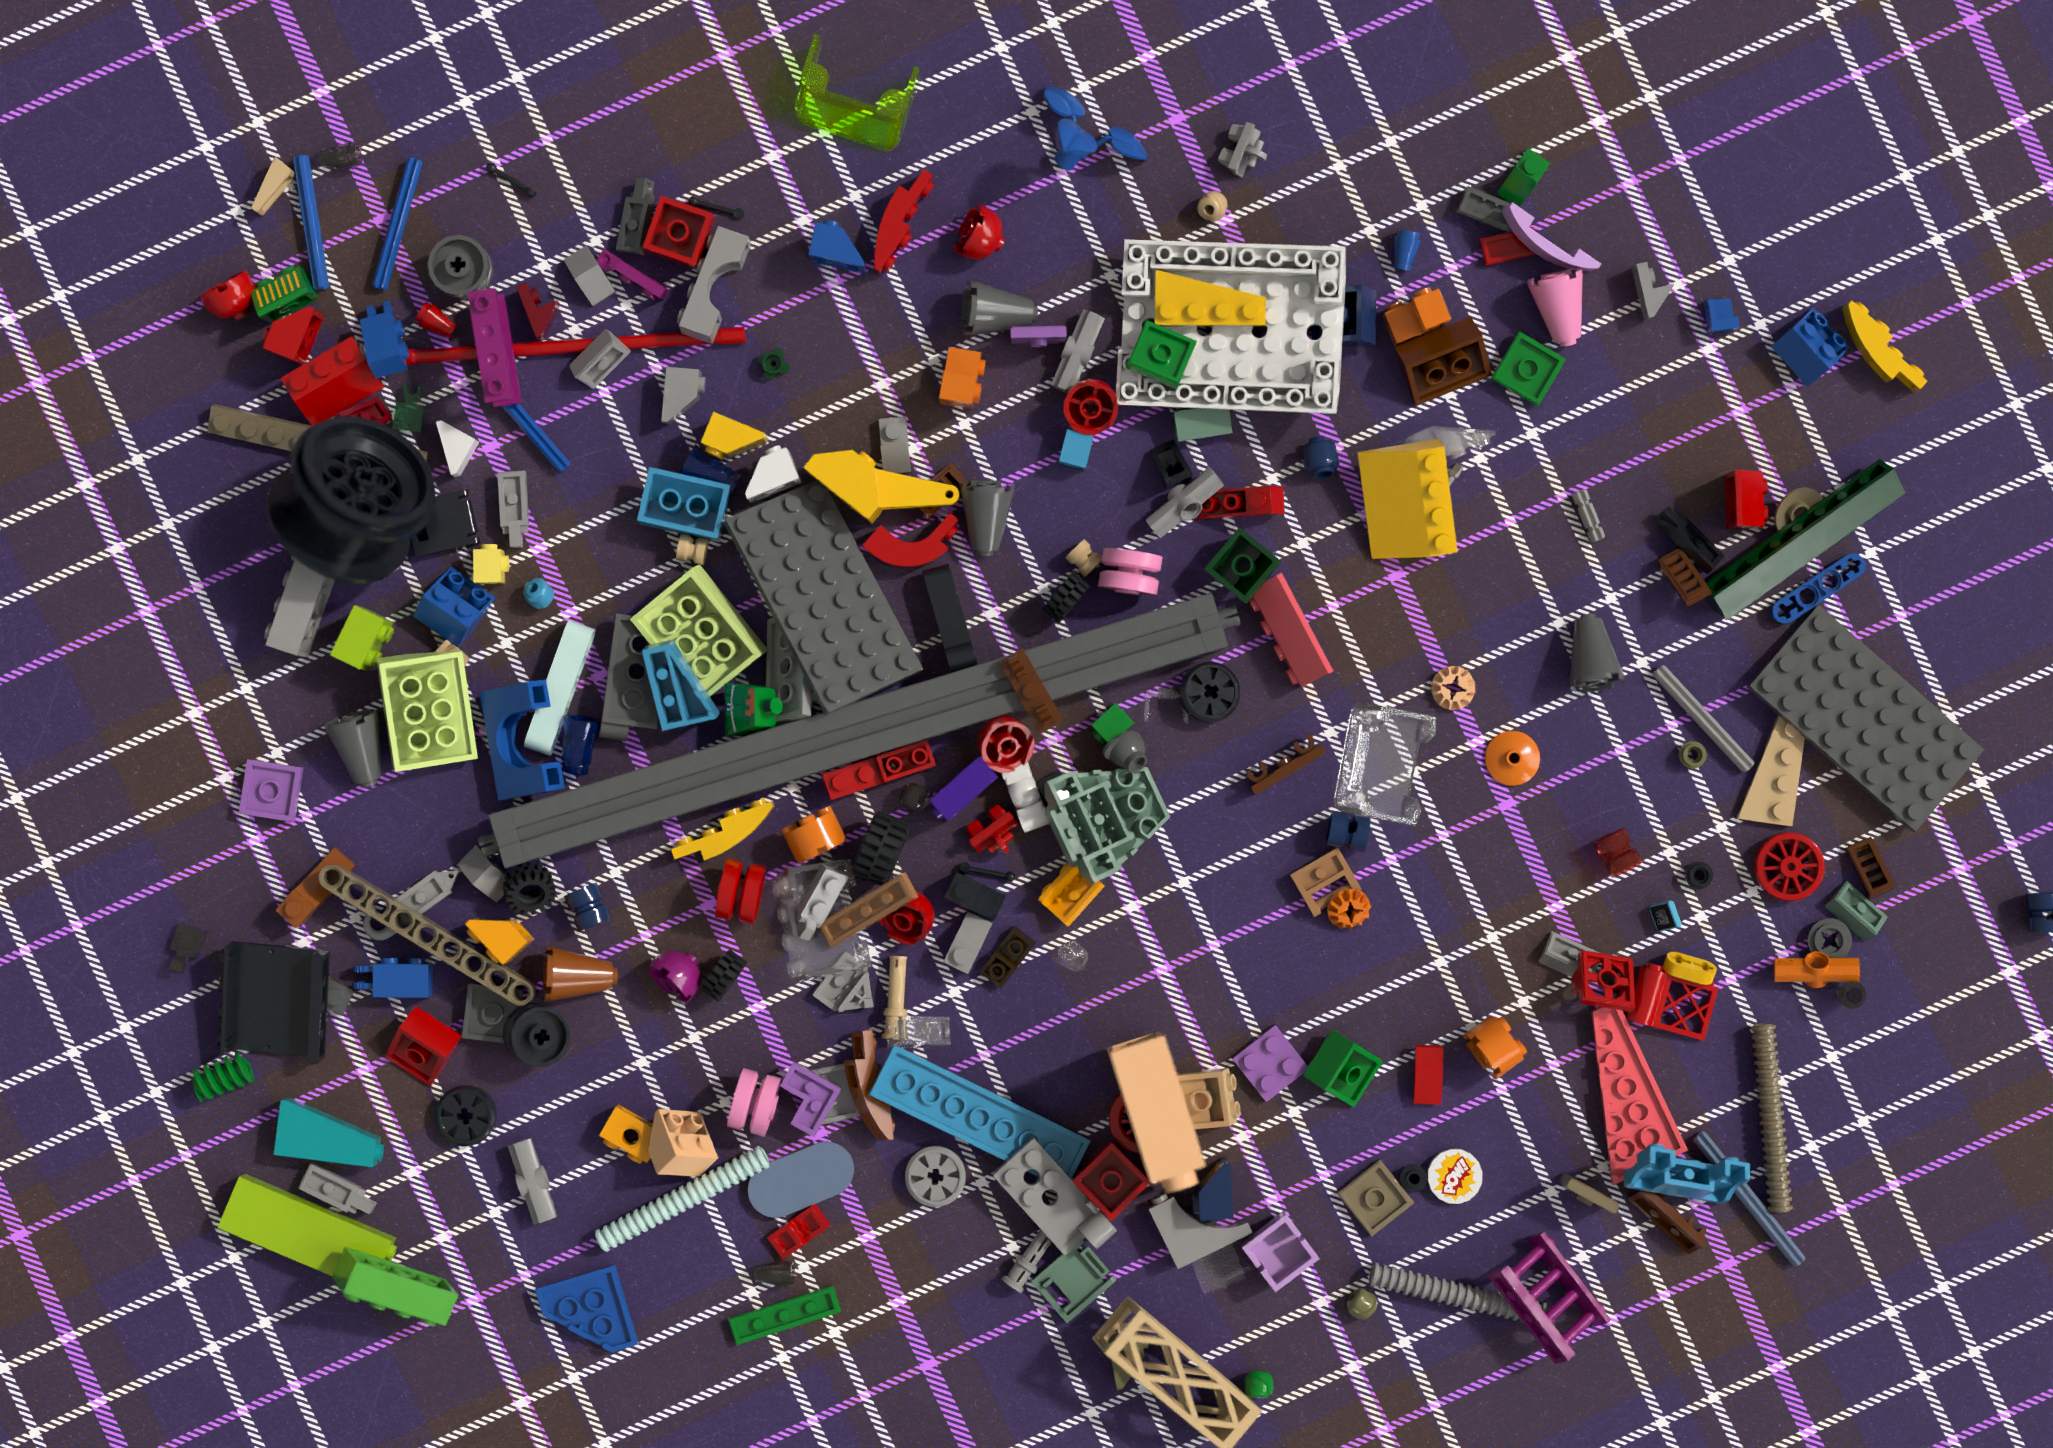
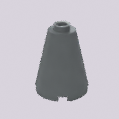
[961,280,1038,335]
[960,480,1015,556]
[1569,614,1625,692]
[324,709,381,788]

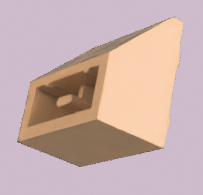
[648,1109,718,1177]

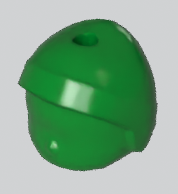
[1244,1370,1274,1398]

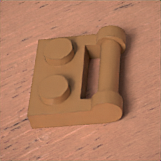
[1290,847,1362,917]

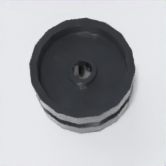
[503,1003,571,1067]

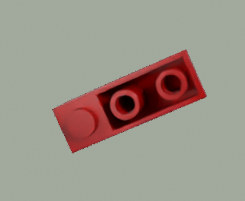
[1196,485,1285,519]

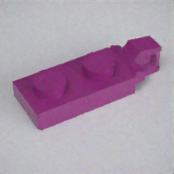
[596,249,669,300]

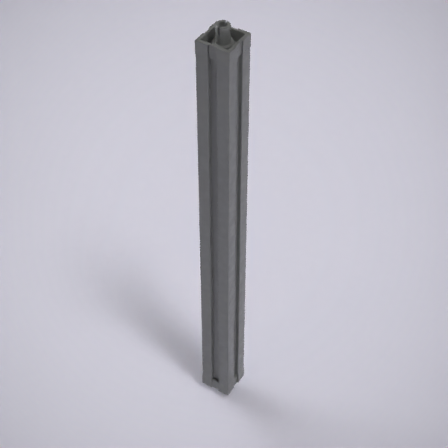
[478,593,1241,868]

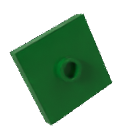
[1126,320,1197,389]
[1491,331,1566,407]

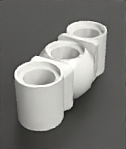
[1001,762,1050,833]

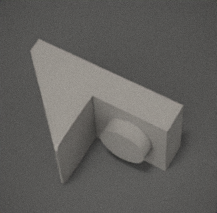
[1632,262,1674,321]
[879,417,911,473]

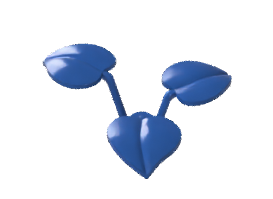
[1043,87,1148,171]

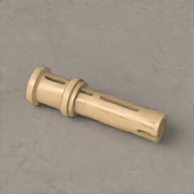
[882,956,908,1040]

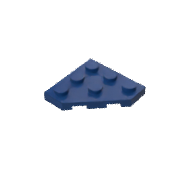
[535,1264,639,1353]

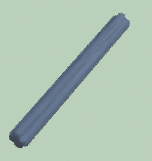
[1693,1131,1805,1267]

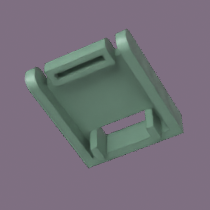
[1031,1240,1117,1323]

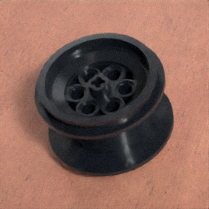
[266,416,436,583]

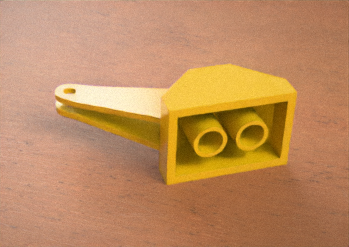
[803,450,960,524]

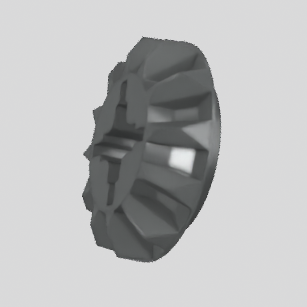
[1807,918,1852,958]

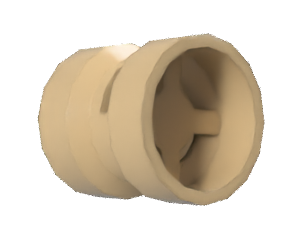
[676,533,709,565]
[1065,539,1102,578]

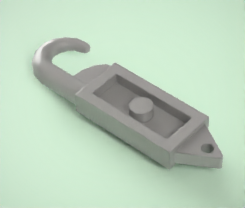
[363,870,459,940]

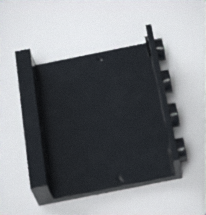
[217,941,330,1064]

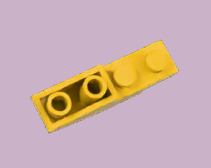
[1842,301,1927,392]
[671,798,775,860]

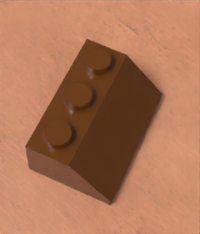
[1394,316,1492,406]

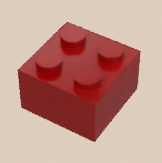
[643,196,716,270]
[1072,1140,1150,1221]

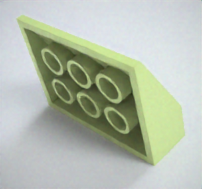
[630,564,767,696]
[376,650,478,772]

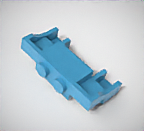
[1624,1144,1750,1204]

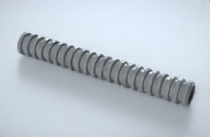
[1369,1262,1555,1323]

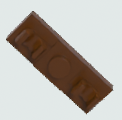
[999,648,1064,735]
[1246,734,1326,795]
[1628,1190,1707,1255]

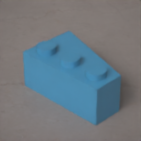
[642,639,720,731]

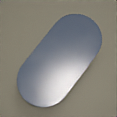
[748,1141,854,1218]

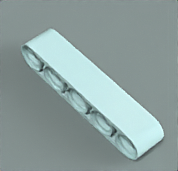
[524,620,596,756]

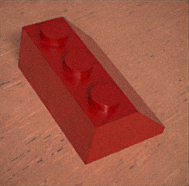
[281,336,385,426]

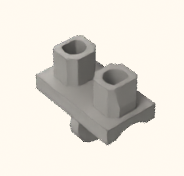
[1218,122,1267,178]

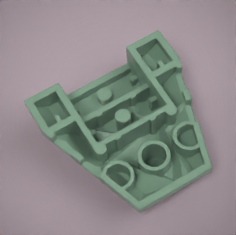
[1044,767,1170,884]

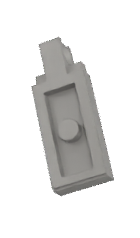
[497,471,529,548]
[794,865,849,941]
[298,1162,377,1214]

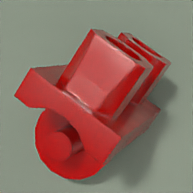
[966,805,1019,854]

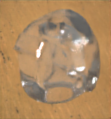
[1057,941,1089,972]

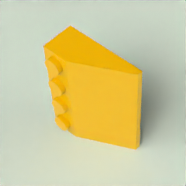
[1357,438,1458,559]

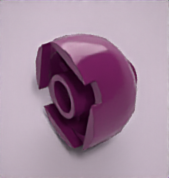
[647,950,702,1004]

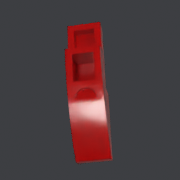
[875,169,935,275]
[821,740,936,801]

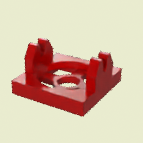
[1571,950,1635,1012]

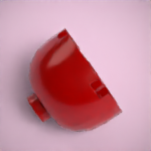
[954,203,1005,260]
[199,270,256,321]
[1063,378,1118,435]
[977,716,1035,773]
[878,890,934,945]

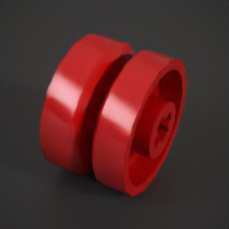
[715,859,766,925]

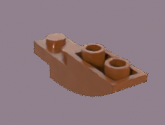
[844,1030,895,1140]

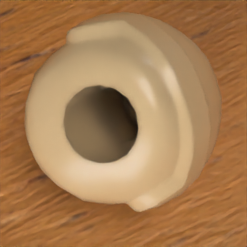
[1197,191,1228,222]

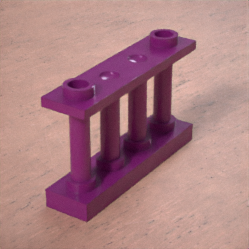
[467,288,522,408]
[1488,1232,1611,1364]

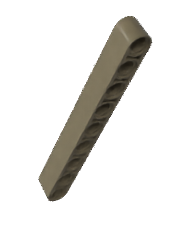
[319,864,536,1005]

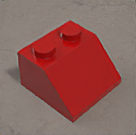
[262,307,325,365]
[1724,470,1768,529]
[385,1006,462,1087]

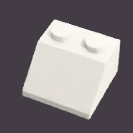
[745,445,802,503]

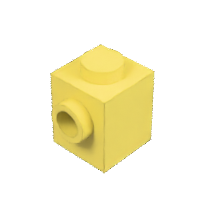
[473,544,510,584]

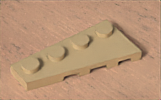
[1736,715,1805,826]

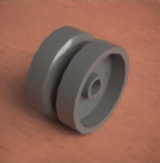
[428,235,494,300]

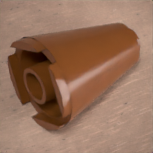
[543,946,618,1002]

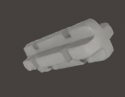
[1572,489,1605,542]

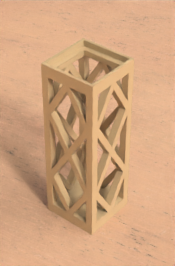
[1092,1296,1262,1448]

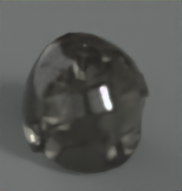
[899,782,931,812]

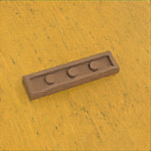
[820,872,918,948]

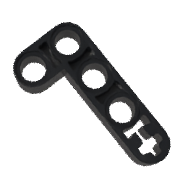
[922,563,978,673]

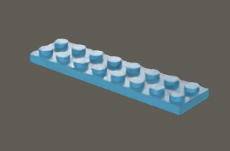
[869,1044,1090,1180]

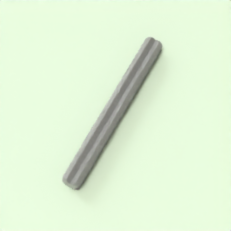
[1653,665,1754,772]

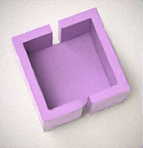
[1240,1211,1319,1292]

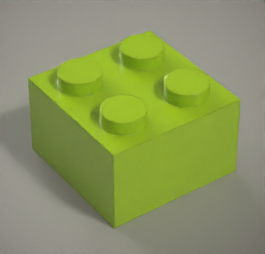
[330,605,394,671]

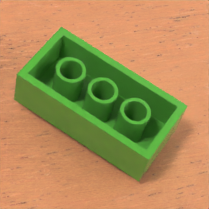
[332,1246,458,1326]

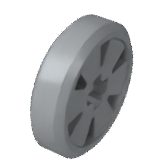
[905,1145,966,1207]

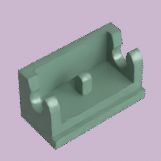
[1172,408,1233,442]

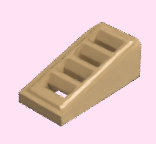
[251,156,295,216]

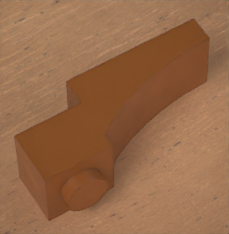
[275,847,357,928]

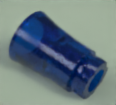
[680,444,742,498]
[561,714,601,775]

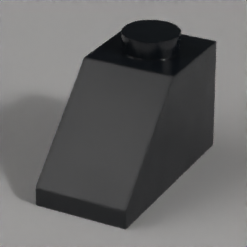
[945,872,1006,920]

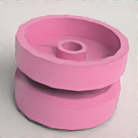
[1098,548,1163,596]
[727,1068,781,1137]

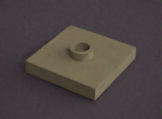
[1558,1173,1620,1214]

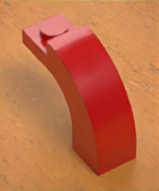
[862,513,959,568]

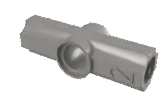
[1051,309,1105,393]
[1146,467,1224,538]
[508,1138,557,1224]

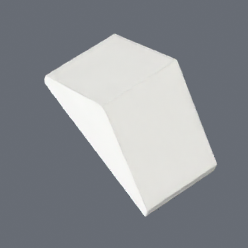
[436,421,479,477]

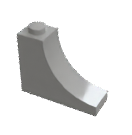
[1148,1193,1252,1269]

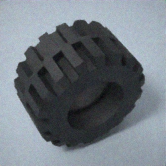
[852,810,910,886]

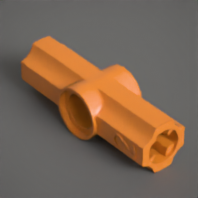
[1773,951,1860,988]

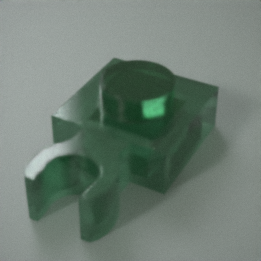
[392,383,425,433]

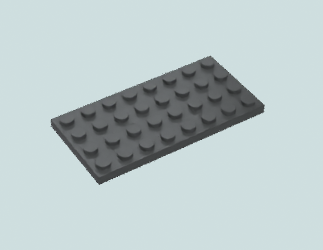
[724,480,923,716]
[1747,605,1984,832]

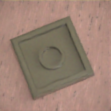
[1337,1159,1414,1237]

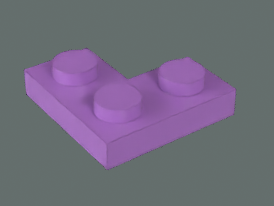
[780,1061,842,1137]

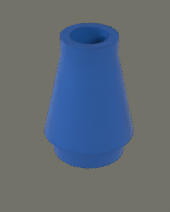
[1394,229,1421,271]

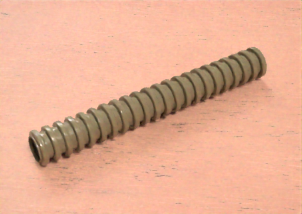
[1751,1023,1793,1213]

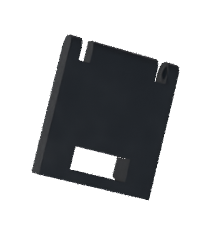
[411,489,481,558]

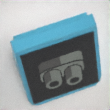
[1649,900,1682,931]

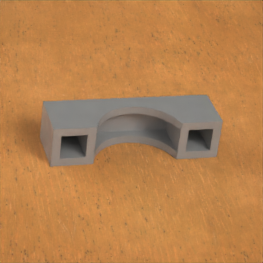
[677,226,751,344]

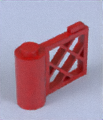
[1626,962,1719,1041]

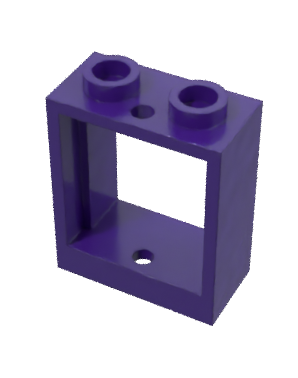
[929,756,998,821]

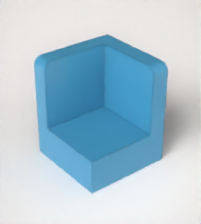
[1059,429,1093,470]

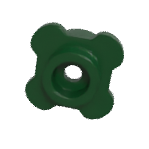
[758,348,789,380]

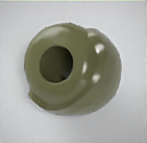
[1347,1288,1378,1320]

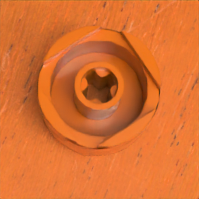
[781,805,846,864]
[1463,1015,1527,1080]

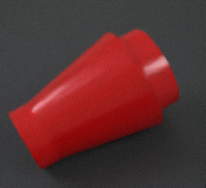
[414,302,457,339]

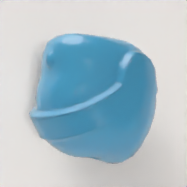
[523,578,554,609]

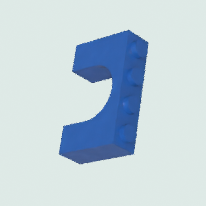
[480,680,565,801]

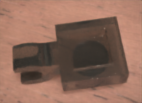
[169,923,208,973]

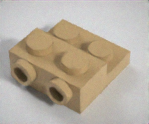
[1177,1068,1241,1129]

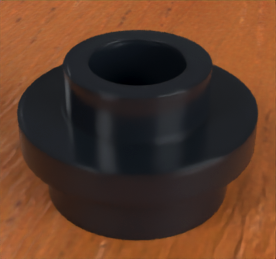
[1685,862,1713,889]
[1400,1164,1428,1192]

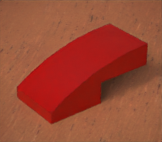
[1413,1045,1443,1105]
[767,1204,831,1260]

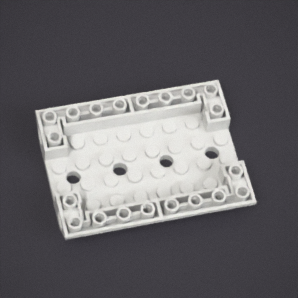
[1116,239,1346,414]

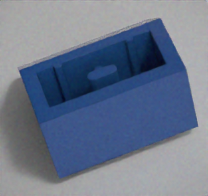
[1771,307,1850,387]
[413,566,496,647]

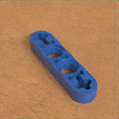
[1770,553,1866,624]

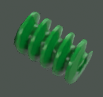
[192,1052,255,1102]

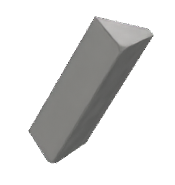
[570,329,631,389]
[1539,931,1599,983]

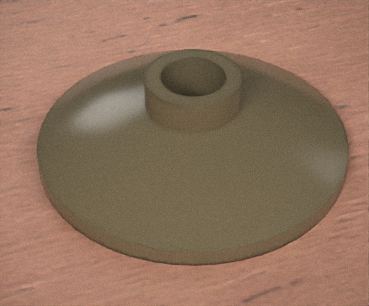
[1774,487,1823,531]

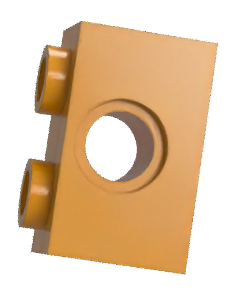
[599,1104,653,1164]

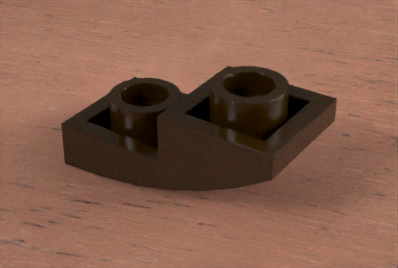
[979,926,1036,989]

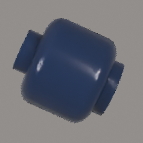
[1301,436,1339,479]

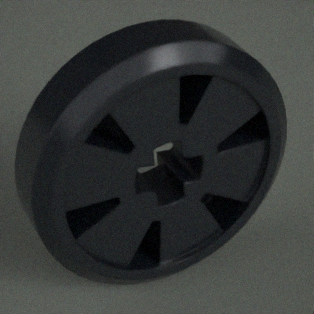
[1179,662,1240,723]
[435,1085,497,1147]

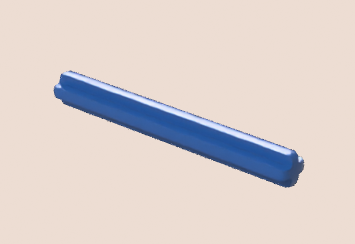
[293,155,329,290]
[372,157,422,290]

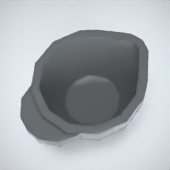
[1103,730,1148,772]

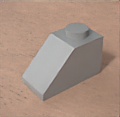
[661,367,706,425]
[943,911,993,974]

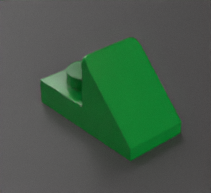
[1496,148,1551,207]

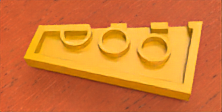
[1155,270,1266,326]

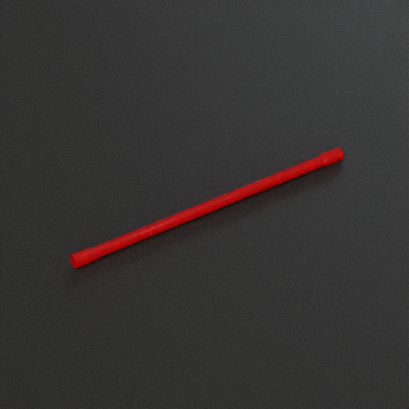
[406,327,746,366]

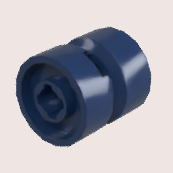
[1326,810,1371,852]
[564,882,612,932]
[2026,892,2053,933]

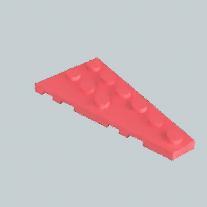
[1591,1007,1688,1185]

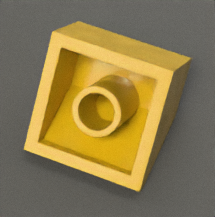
[701,412,769,460]

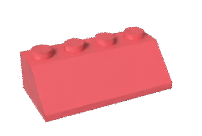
[1249,573,1333,688]

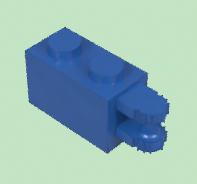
[360,300,410,378]
[353,958,433,998]

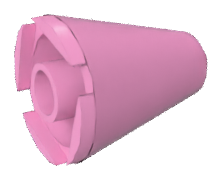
[1527,268,1583,347]

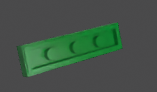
[728,1285,842,1346]

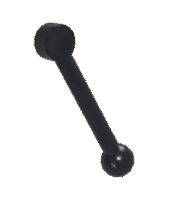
[486,162,537,197]
[688,196,744,220]
[959,862,1016,882]

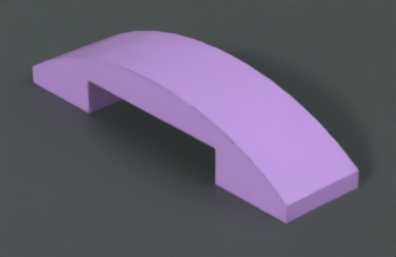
[1501,202,1601,271]

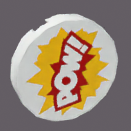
[1427,1148,1482,1204]

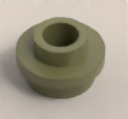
[1678,741,1707,769]

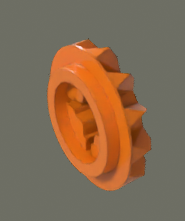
[1327,889,1371,930]

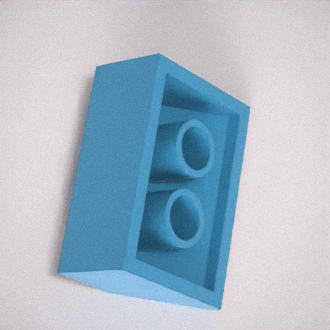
[637,467,730,542]

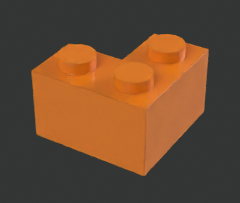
[1382,287,1451,347]
[939,347,986,409]

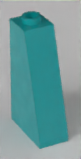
[274,1098,384,1167]

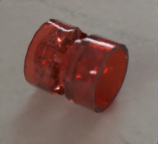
[1593,827,1643,878]

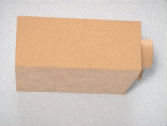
[1106,1031,1206,1193]

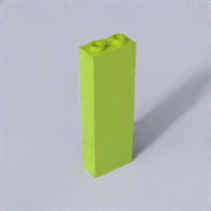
[217,1174,397,1276]

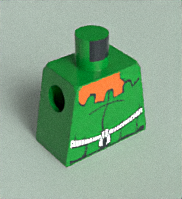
[725,683,783,736]

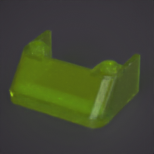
[795,34,921,151]

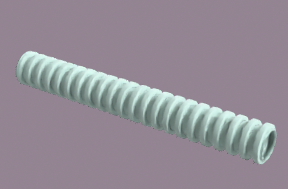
[595,1146,770,1252]

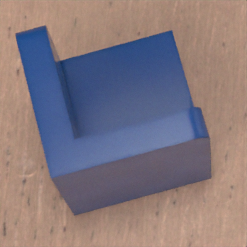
[1703,298,1740,335]

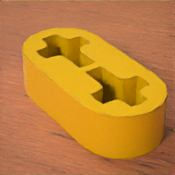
[1663,952,1717,985]

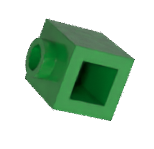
[1091,703,1134,745]

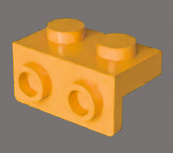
[1038,863,1105,927]

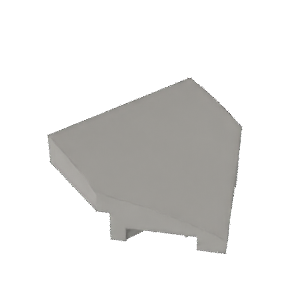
[812,950,873,1012]

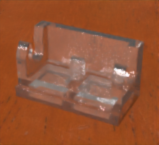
[887,1016,951,1048]

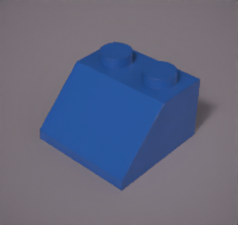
[808,220,866,274]

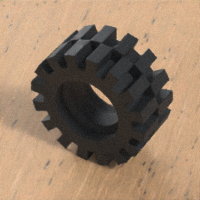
[1042,572,1090,624]
[503,862,556,915]
[701,949,747,1002]

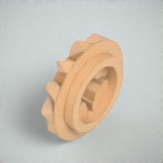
[1431,666,1475,710]

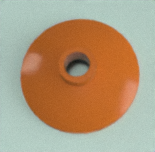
[1485,731,1540,786]

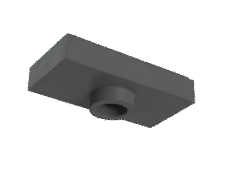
[1456,186,1510,233]

